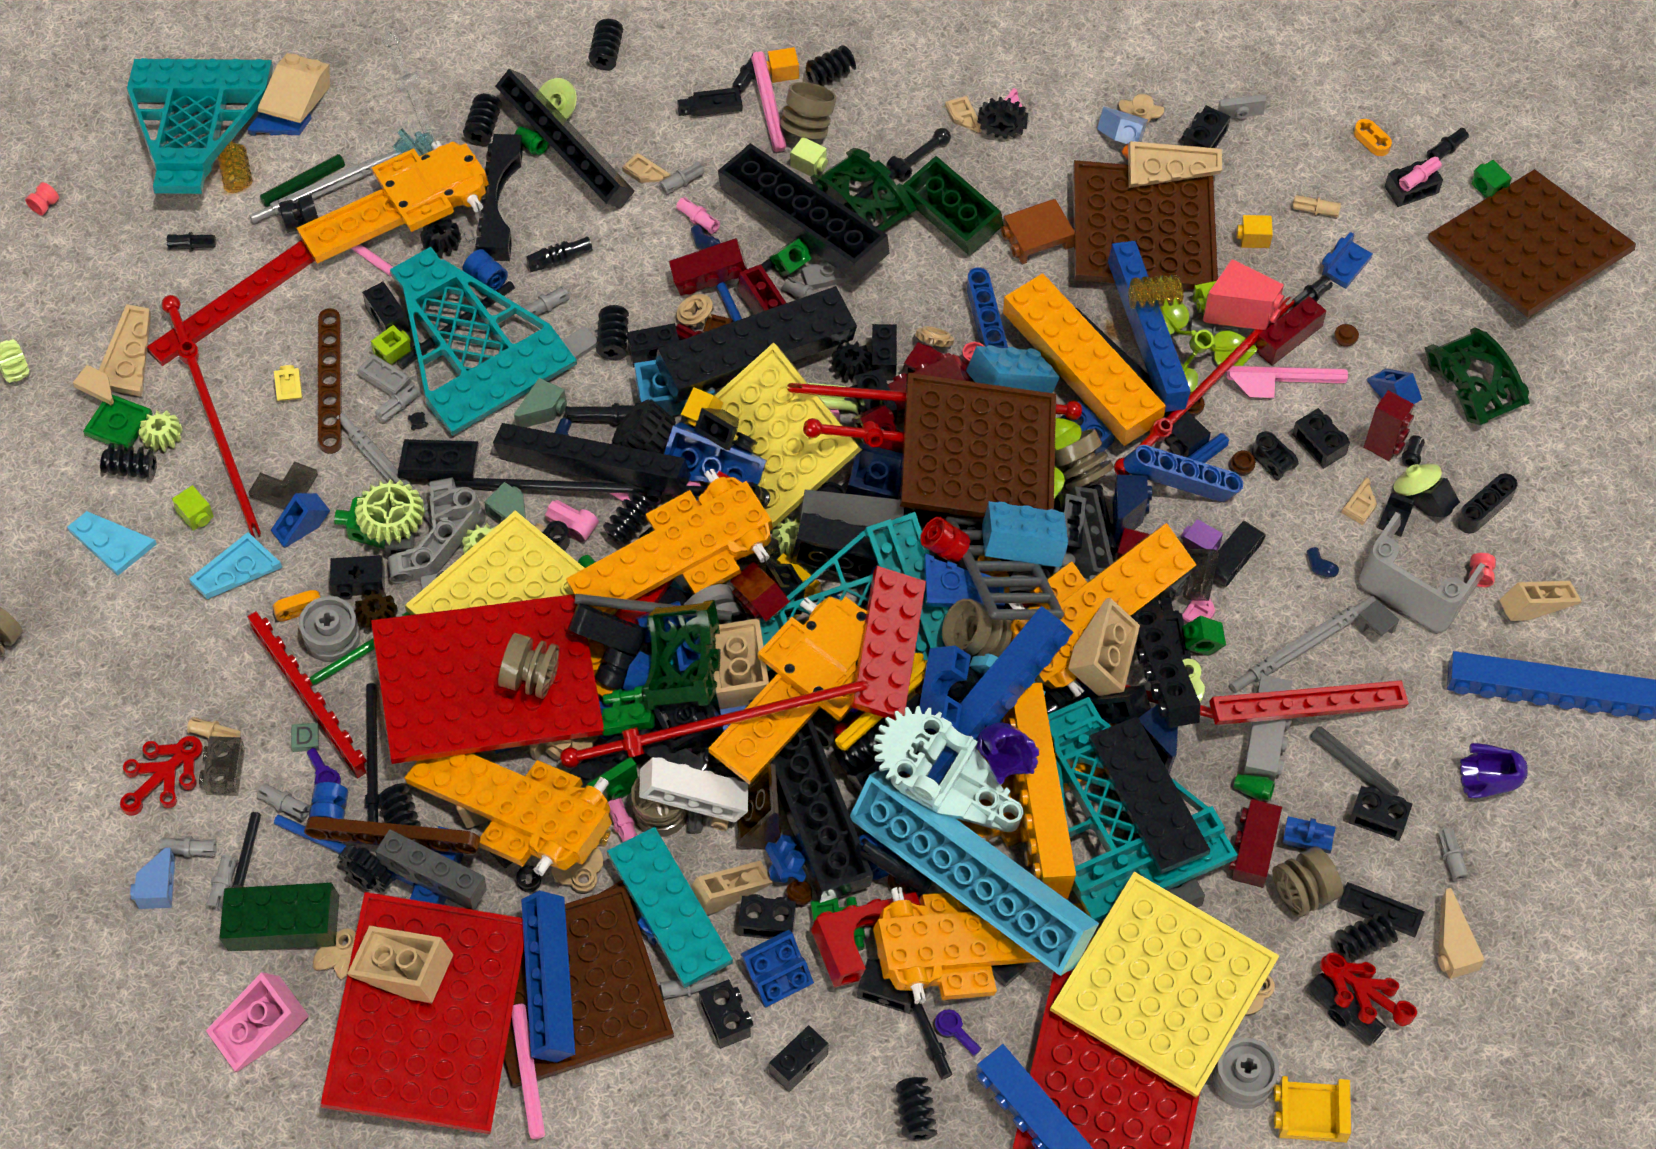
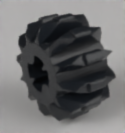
[420,218,461,257]
[832,341,872,382]

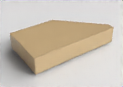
[945,96,982,132]
[622,153,671,183]
[73,365,114,405]
[1342,477,1377,525]

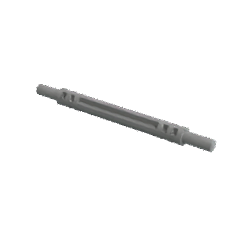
[249,149,401,224]
[336,413,433,527]
[1230,596,1376,693]

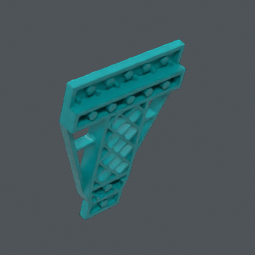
[127,58,273,194]
[390,247,577,436]
[759,512,949,672]
[1048,697,1237,922]

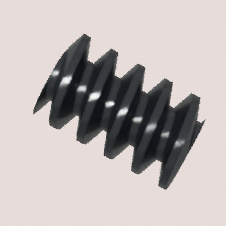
[588,19,624,71]
[805,45,856,86]
[463,93,502,147]
[596,305,629,360]
[100,443,157,480]
[603,492,657,547]
[835,722,884,773]
[378,783,421,826]
[1334,912,1398,963]
[896,1077,938,1141]

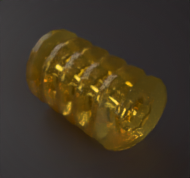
[218,141,253,193]
[1128,274,1184,309]

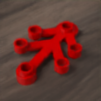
[120,736,203,816]
[1320,953,1417,1026]

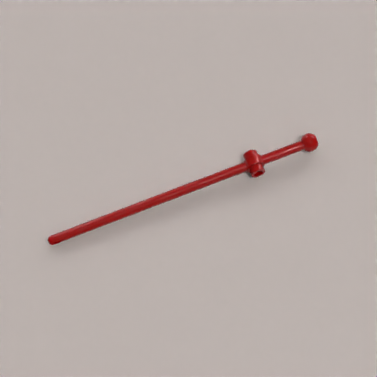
[161,295,261,539]
[1114,297,1295,475]
[787,383,1082,420]
[803,418,904,447]
[560,680,868,768]

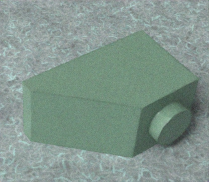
[514,378,567,427]
[484,482,526,524]

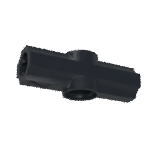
[1306,972,1386,1046]

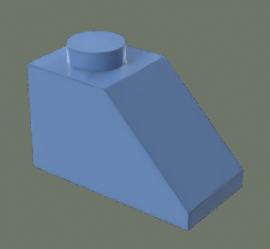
[1097,106,1148,145]
[130,848,175,909]

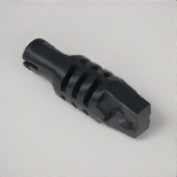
[526,236,593,272]

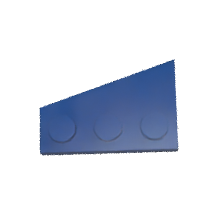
[924,554,1005,608]

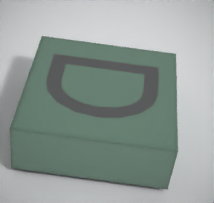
[291,723,319,752]

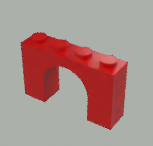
[811,892,921,988]

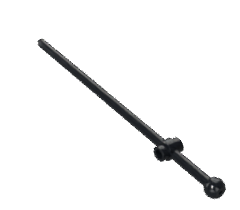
[737,128,951,284]
[428,478,708,504]

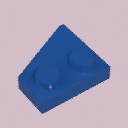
[247,112,312,136]

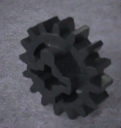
[977,97,1029,139]
[338,845,393,892]

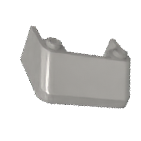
[1359,512,1485,633]

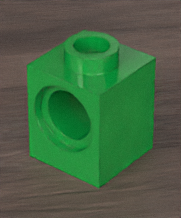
[1471,160,1512,198]
[769,239,812,277]
[1182,616,1226,656]

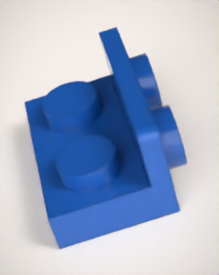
[1322,232,1373,289]

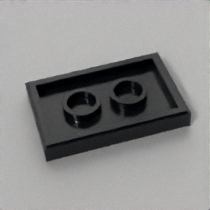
[398,439,479,480]

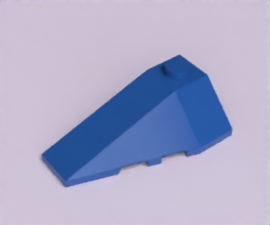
[664,422,767,484]

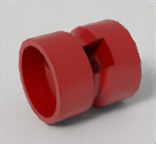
[920,517,970,563]

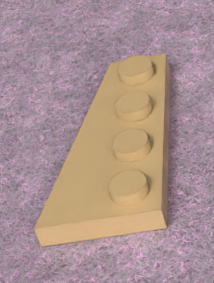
[1128,141,1222,188]
[99,304,151,397]

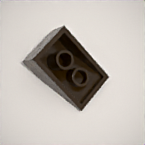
[737,764,781,850]

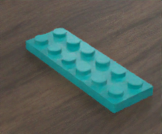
[607,827,733,988]

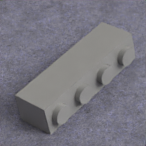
[1243,675,1292,781]

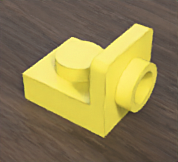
[274,365,303,401]

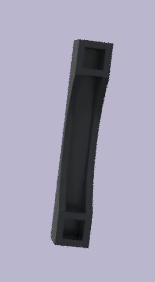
[476,134,523,261]

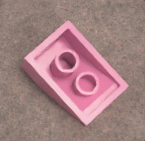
[206,972,309,1072]

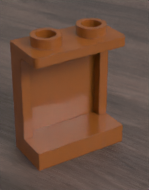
[1001,199,1075,265]

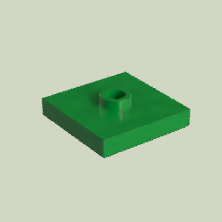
[83,395,153,451]
[586,757,638,802]

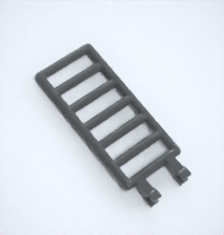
[945,513,1064,620]

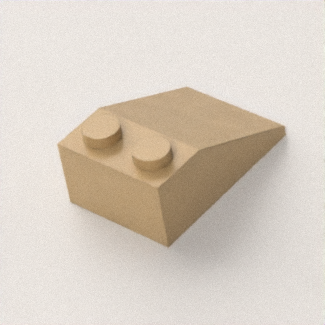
[258,53,330,123]
[1068,598,1140,696]
[714,618,769,709]
[347,926,454,1003]

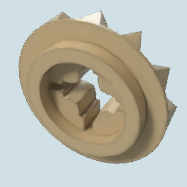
[677,294,714,328]
[915,326,954,347]

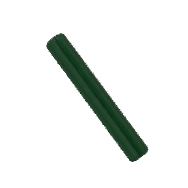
[260,154,345,207]

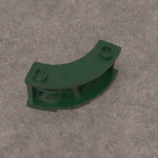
[810,148,917,231]
[1424,327,1530,425]
[643,600,721,710]

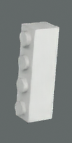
[639,757,748,823]

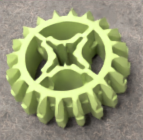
[355,479,425,545]

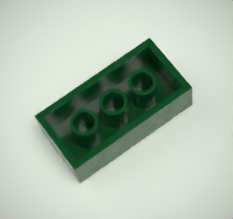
[902,156,1004,256]
[219,882,340,951]

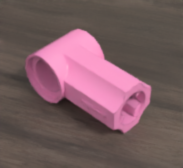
[545,500,599,543]

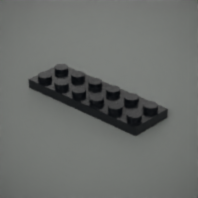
[1089,716,1210,874]

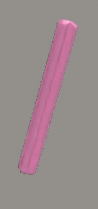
[751,51,786,152]
[1226,366,1348,383]
[512,1004,545,1139]

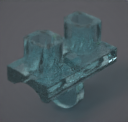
[393,128,434,156]

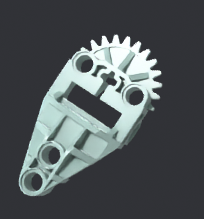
[873,706,1023,832]

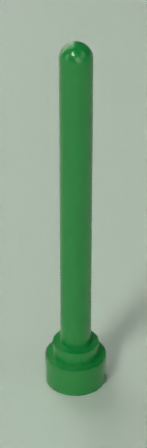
[309,611,411,685]

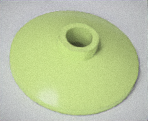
[539,78,577,119]
[1393,464,1442,496]

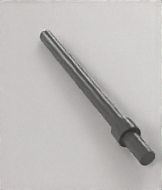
[575,594,732,622]

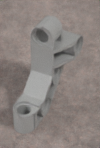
[388,477,486,584]

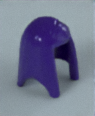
[976,722,1039,784]
[1460,743,1528,798]

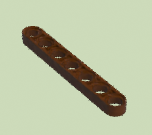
[318,308,342,454]
[304,816,481,854]

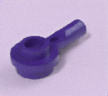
[307,748,341,785]
[935,1009,982,1056]

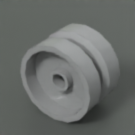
[684,584,747,625]
[299,596,361,662]
[1213,1038,1279,1109]

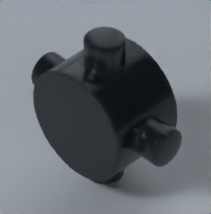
[408,412,428,431]

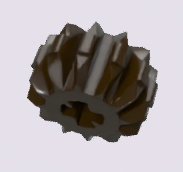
[354,590,398,633]

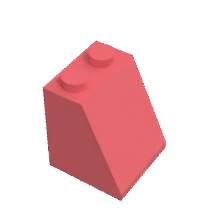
[1203,259,1284,330]

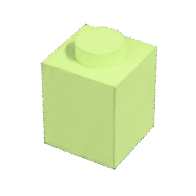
[790,137,828,176]

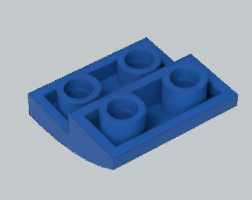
[741,930,814,1008]

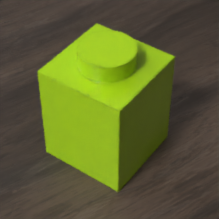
[172,485,214,531]

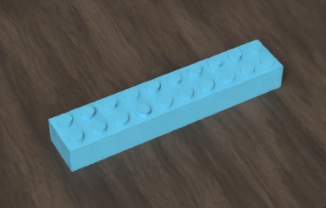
[850,770,1099,976]

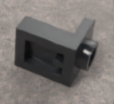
[1378,493,1414,537]

